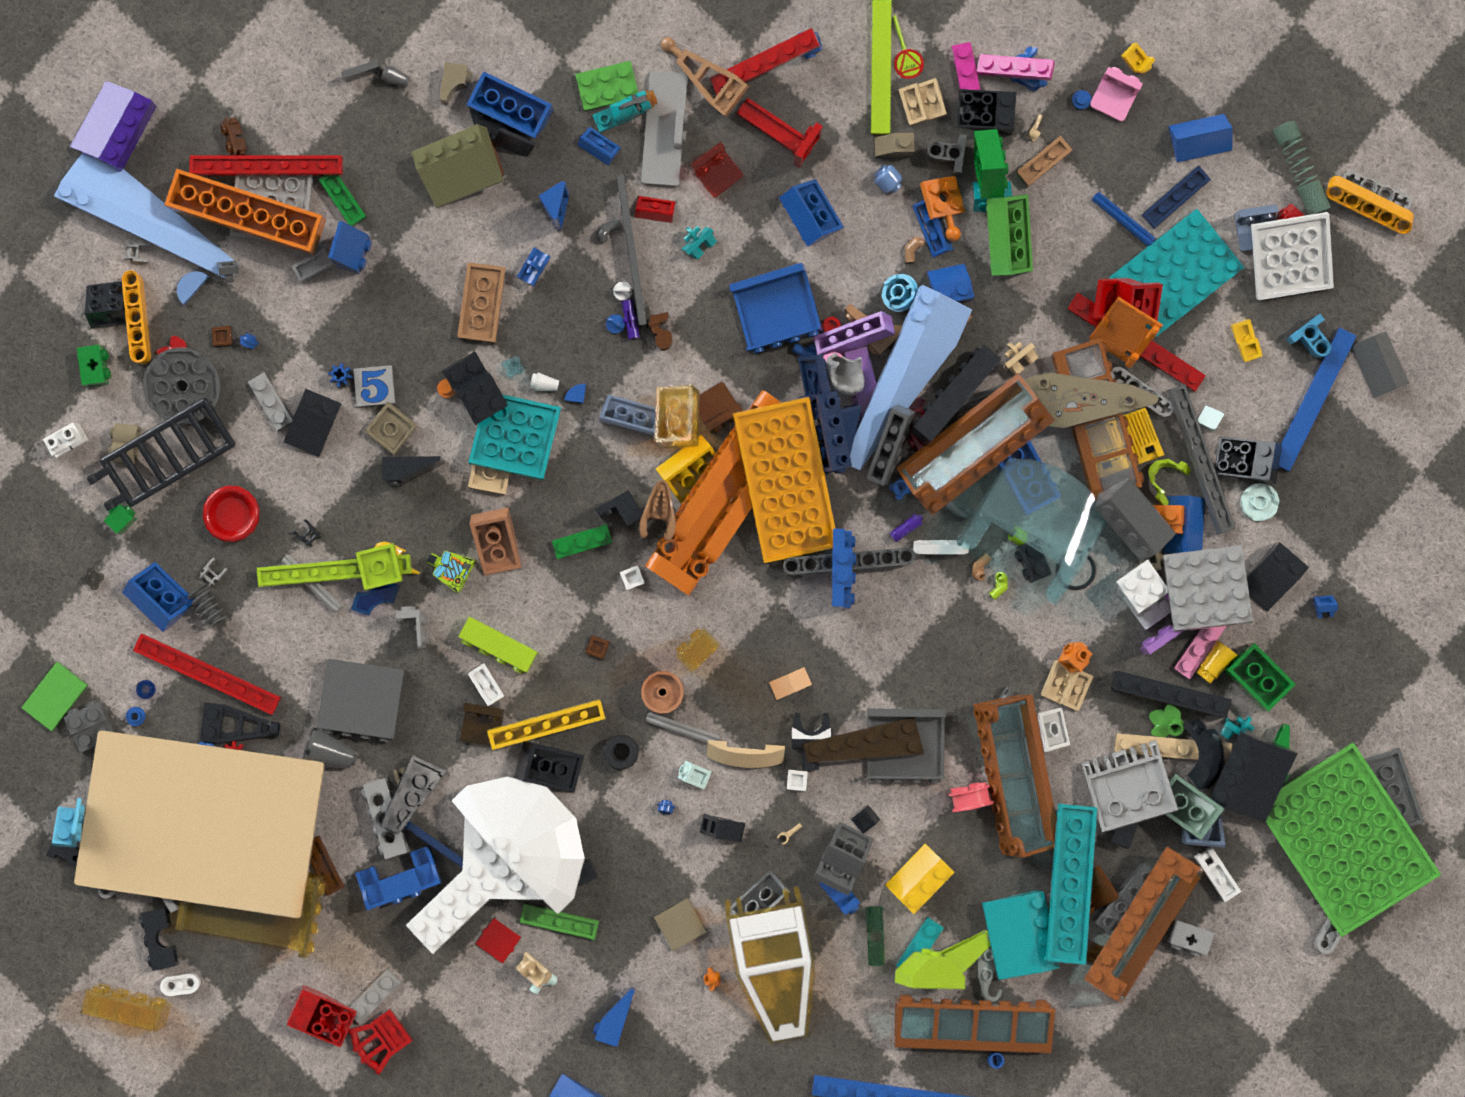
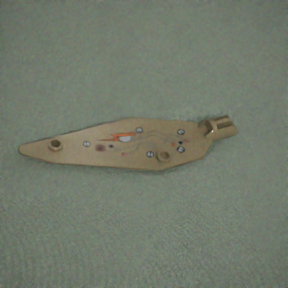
[995,373,1158,428]

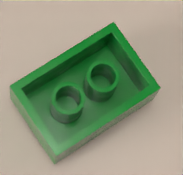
[973,129,1009,199]
[1223,643,1296,712]

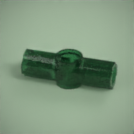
[866,906,885,966]

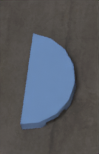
[177,271,209,305]

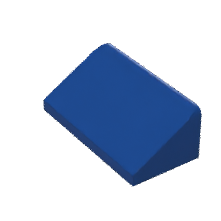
[577,127,621,166]

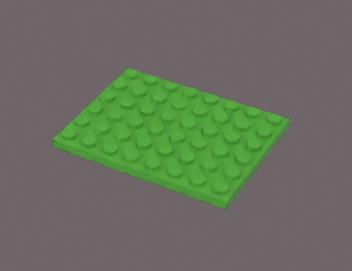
[1265,742,1441,937]

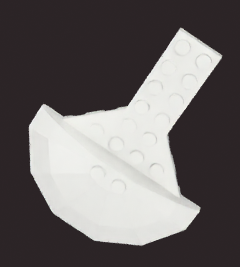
[406,777,585,954]

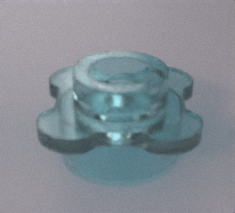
[502,356,524,378]

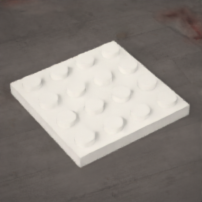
[1251,212,1334,300]

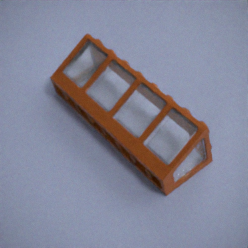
[1051,338,1144,501]

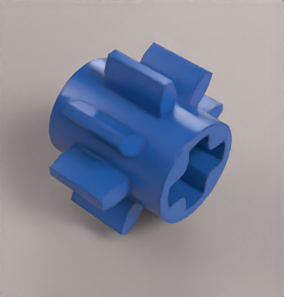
[328,363,353,388]

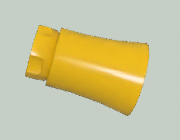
[1196,640,1238,684]

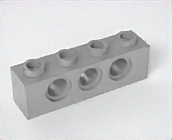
[361,777,410,859]

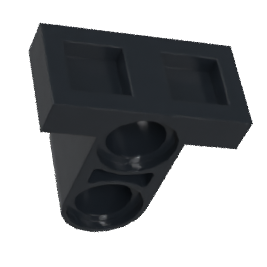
[700,814,746,842]

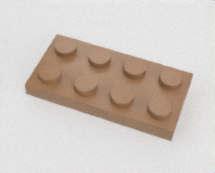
[457,262,506,343]

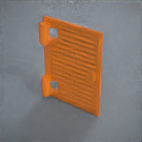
[1089,297,1163,368]

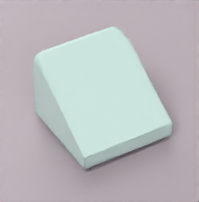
[1198,406,1224,432]

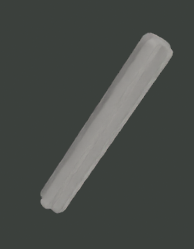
[282,555,342,612]
[646,712,720,743]

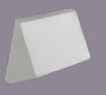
[1036,707,1070,752]

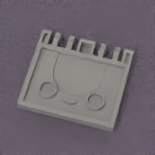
[1081,740,1179,833]

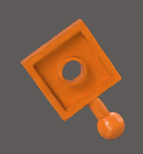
[920,176,966,242]

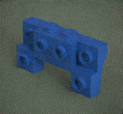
[831,529,856,609]
[355,845,442,911]

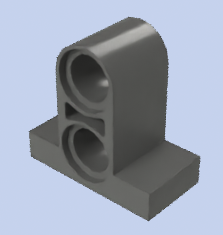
[926,134,967,176]

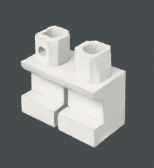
[43,422,89,458]

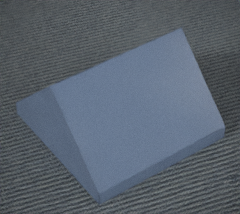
[1181,816,1225,847]

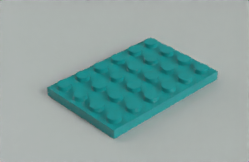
[1108,209,1245,338]

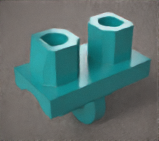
[681,226,717,260]
[1220,716,1255,740]

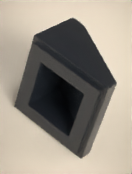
[851,805,881,834]

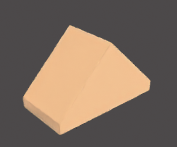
[769,667,812,700]

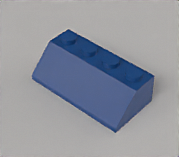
[466,71,553,139]

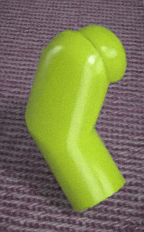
[989,571,1008,600]

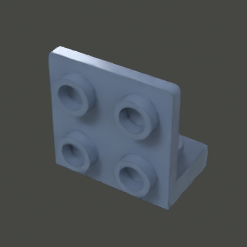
[1234,204,1278,252]

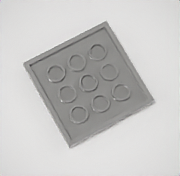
[230,176,314,240]
[1163,545,1253,632]

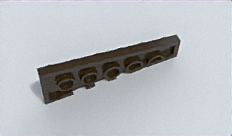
[803,717,924,763]

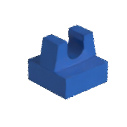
[1313,595,1338,618]

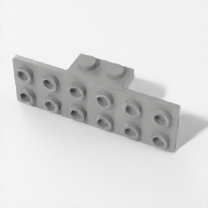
[641,71,688,186]

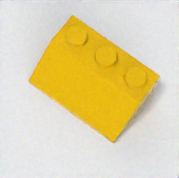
[656,435,716,504]
[885,844,955,914]

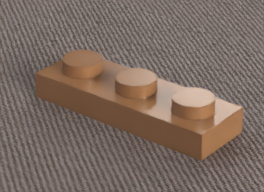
[1016,135,1072,187]

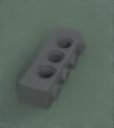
[866,405,916,486]
[1092,862,1152,935]

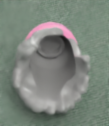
[823,352,865,396]

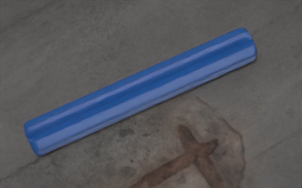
[1092,192,1155,246]

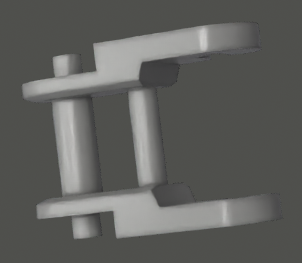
[124,243,150,263]
[199,558,228,587]

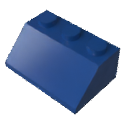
[779,179,844,247]
[122,562,193,632]

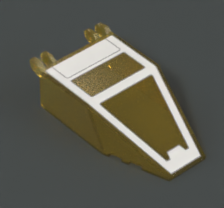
[725,887,816,1043]

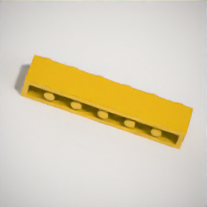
[487,699,605,750]

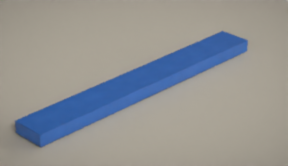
[1279,327,1356,472]

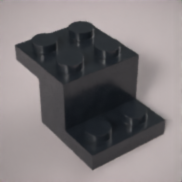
[442,352,508,425]
[595,490,652,530]

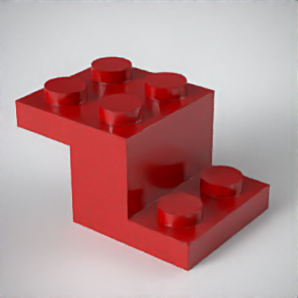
[1093,278,1163,321]

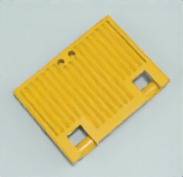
[1086,407,1164,479]

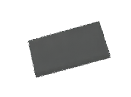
[1352,331,1409,398]
[728,869,791,918]

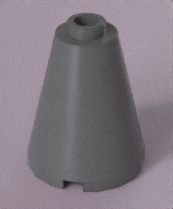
[302,727,357,768]

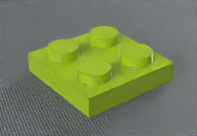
[356,543,403,590]

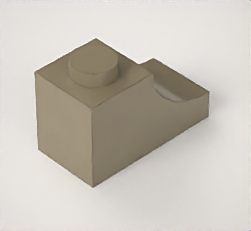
[439,62,472,105]

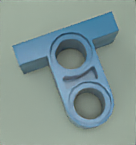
[1286,314,1331,359]

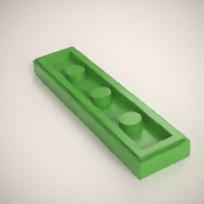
[519,903,599,940]

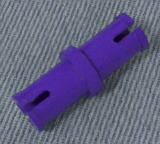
[621,300,640,340]

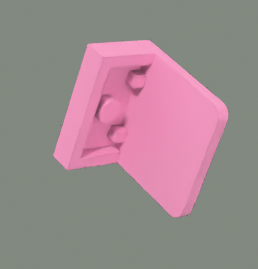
[1090,67,1143,122]

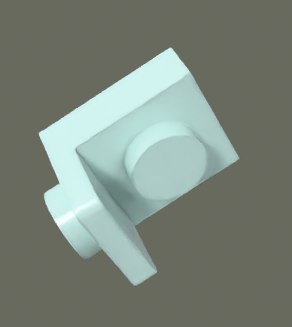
[678,761,712,789]

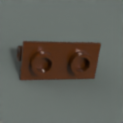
[220,117,247,155]

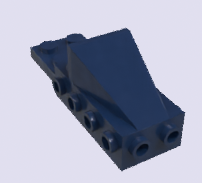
[798,354,861,474]

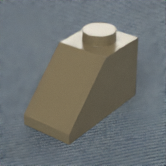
[875,133,914,157]

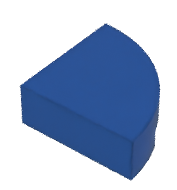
[565,384,586,403]

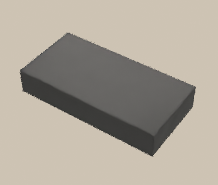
[341,60,382,83]

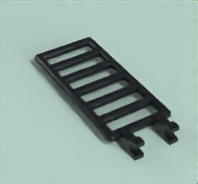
[87,398,236,511]

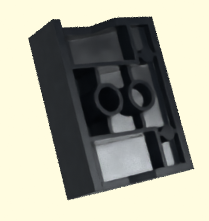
[1210,728,1298,822]

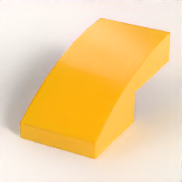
[1230,319,1263,362]

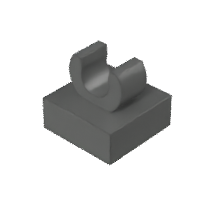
[217,260,239,283]

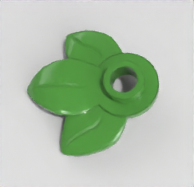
[1149,704,1184,737]

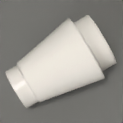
[530,372,559,391]

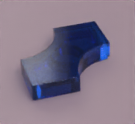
[351,583,400,616]

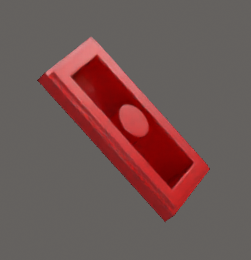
[635,196,676,223]

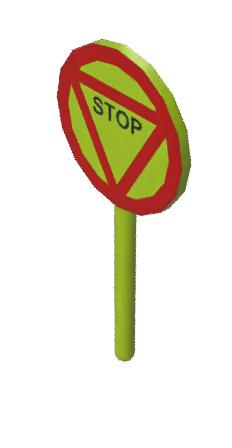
[893,15,924,79]

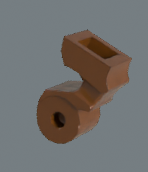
[648,312,673,351]

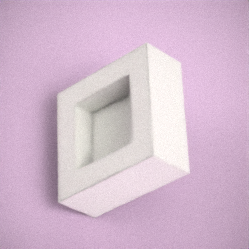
[620,565,645,590]
[787,770,808,791]

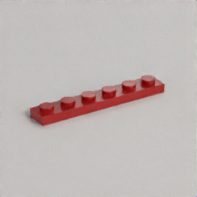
[710,28,820,95]

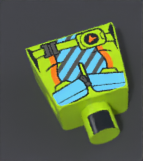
[427,551,476,593]

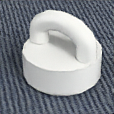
[613,282,632,301]

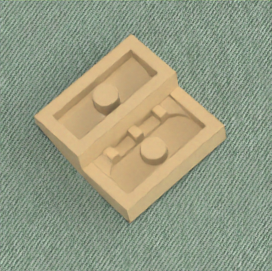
[899,78,948,126]
[1040,660,1093,712]

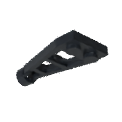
[200,702,280,743]

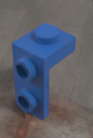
[820,883,860,915]

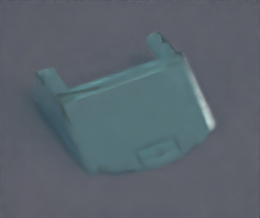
[957,458,1106,605]

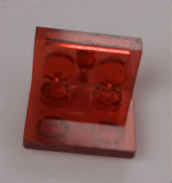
[691,141,743,198]

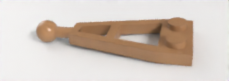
[661,37,750,117]

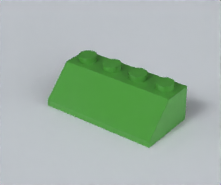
[986,194,1033,275]

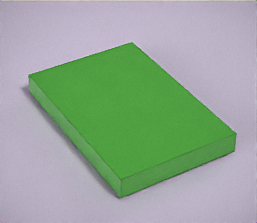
[21,662,88,731]

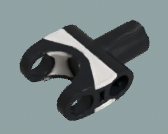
[792,713,831,770]

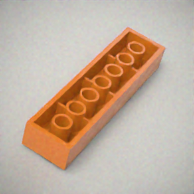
[164,169,326,255]

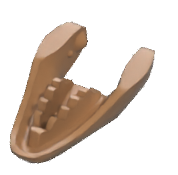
[640,480,676,542]

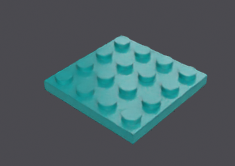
[468,394,561,481]

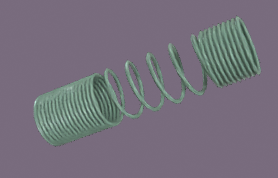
[1272,121,1331,215]

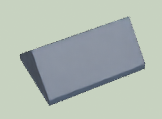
[599,394,663,438]

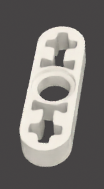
[913,540,969,554]

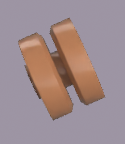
[641,671,684,713]

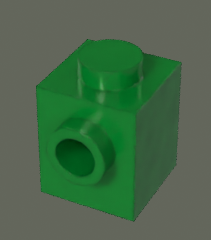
[103,504,137,535]

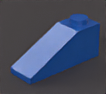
[593,987,635,1047]

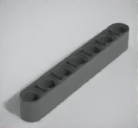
[783,548,915,575]

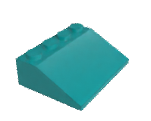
[982,890,1060,980]

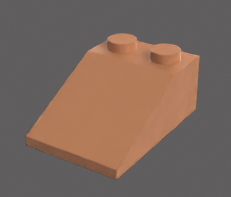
[470,507,521,575]

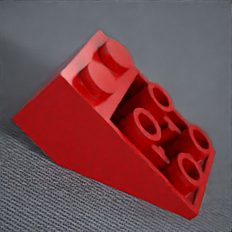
[287,985,357,1048]

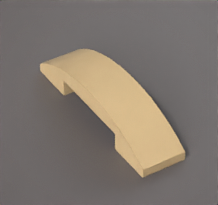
[707,740,785,768]

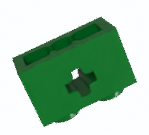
[77,344,111,388]

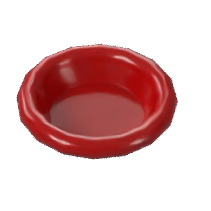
[202,485,260,542]

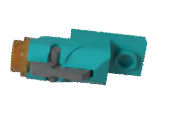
[593,90,658,133]

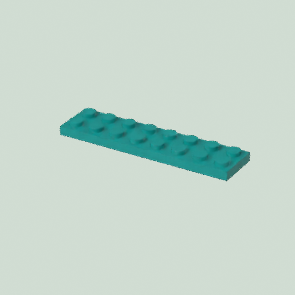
[1046,804,1097,965]

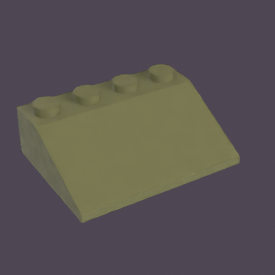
[411,124,504,208]

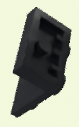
[84,281,126,329]

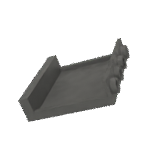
[317,659,406,742]
[867,708,946,783]

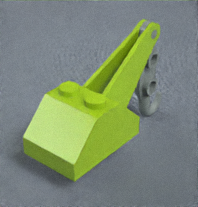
[895,930,1002,1003]

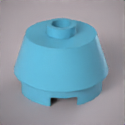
[881,274,918,312]

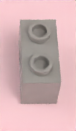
[1167,920,1214,957]

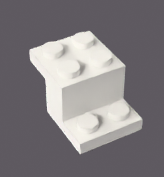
[1115,560,1171,630]

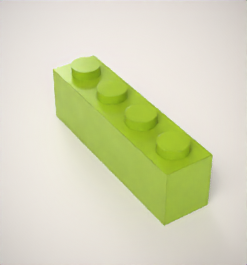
[458,616,539,674]

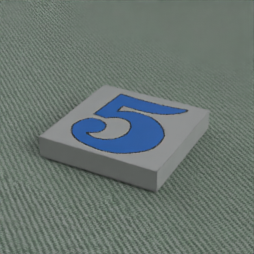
[354,365,396,407]

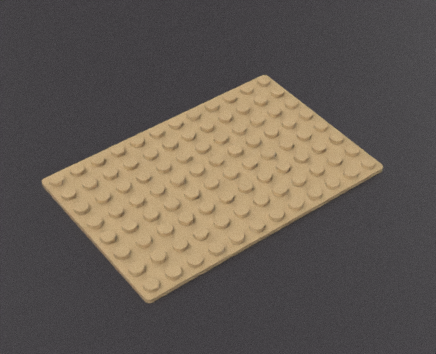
[74,731,324,918]

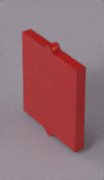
[476,918,521,963]

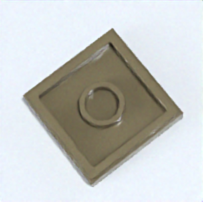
[364,401,419,455]
[654,898,707,951]

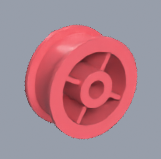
[948,782,994,812]

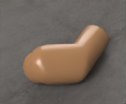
[905,236,924,263]
[972,553,992,581]

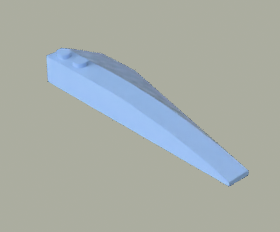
[54,153,238,278]
[850,285,972,470]

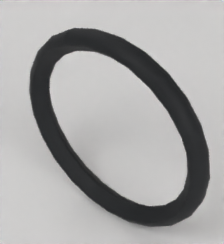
[1056,550,1096,590]

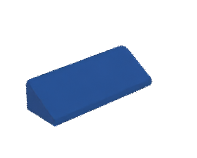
[912,200,953,258]

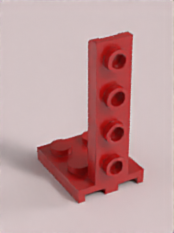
[736,98,823,168]

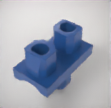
[517,247,551,287]

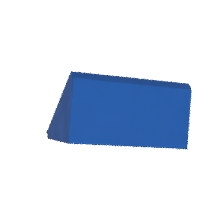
[1168,114,1233,163]
[539,181,569,231]
[1164,496,1205,554]

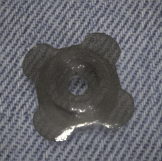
[81,568,104,590]

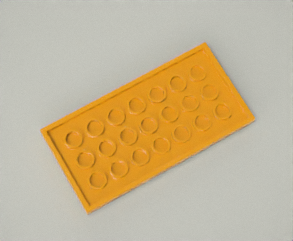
[733,397,835,563]

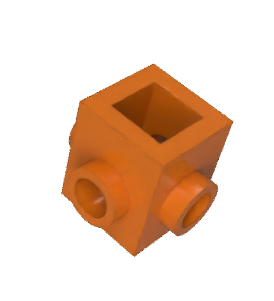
[1058,642,1092,673]

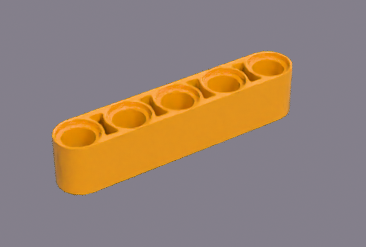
[1326,176,1414,234]
[122,270,151,365]

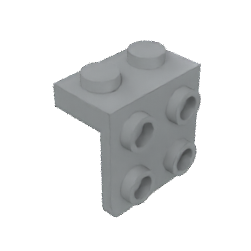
[396,606,429,649]

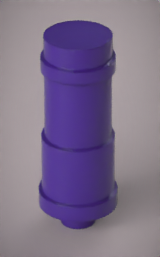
[889,513,923,542]

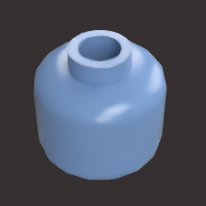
[874,165,902,193]

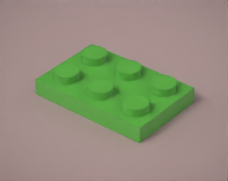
[575,61,638,111]

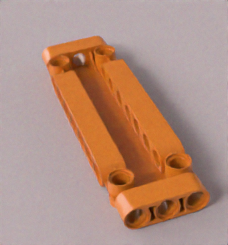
[645,390,782,596]

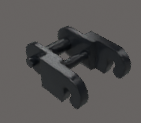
[292,518,321,547]

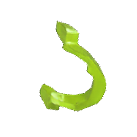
[1148,459,1191,505]

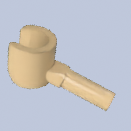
[1028,114,1042,142]
[777,823,802,845]

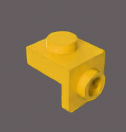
[1121,43,1155,74]

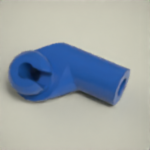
[792,342,817,356]

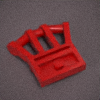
[348,1008,413,1075]

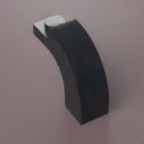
[1183,719,1224,790]

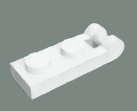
[1194,846,1241,902]

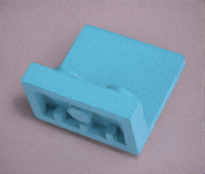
[52,798,85,848]

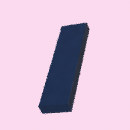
[1141,165,1211,229]
[405,821,463,868]

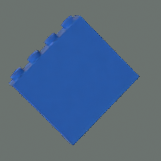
[729,263,823,354]

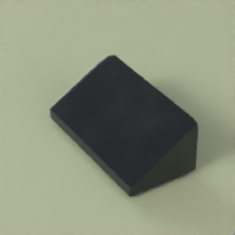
[493,128,536,157]

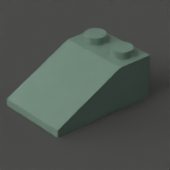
[1165,774,1224,840]

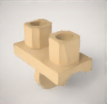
[1003,342,1038,375]
[515,952,552,988]

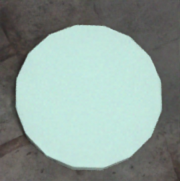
[1240,483,1279,521]

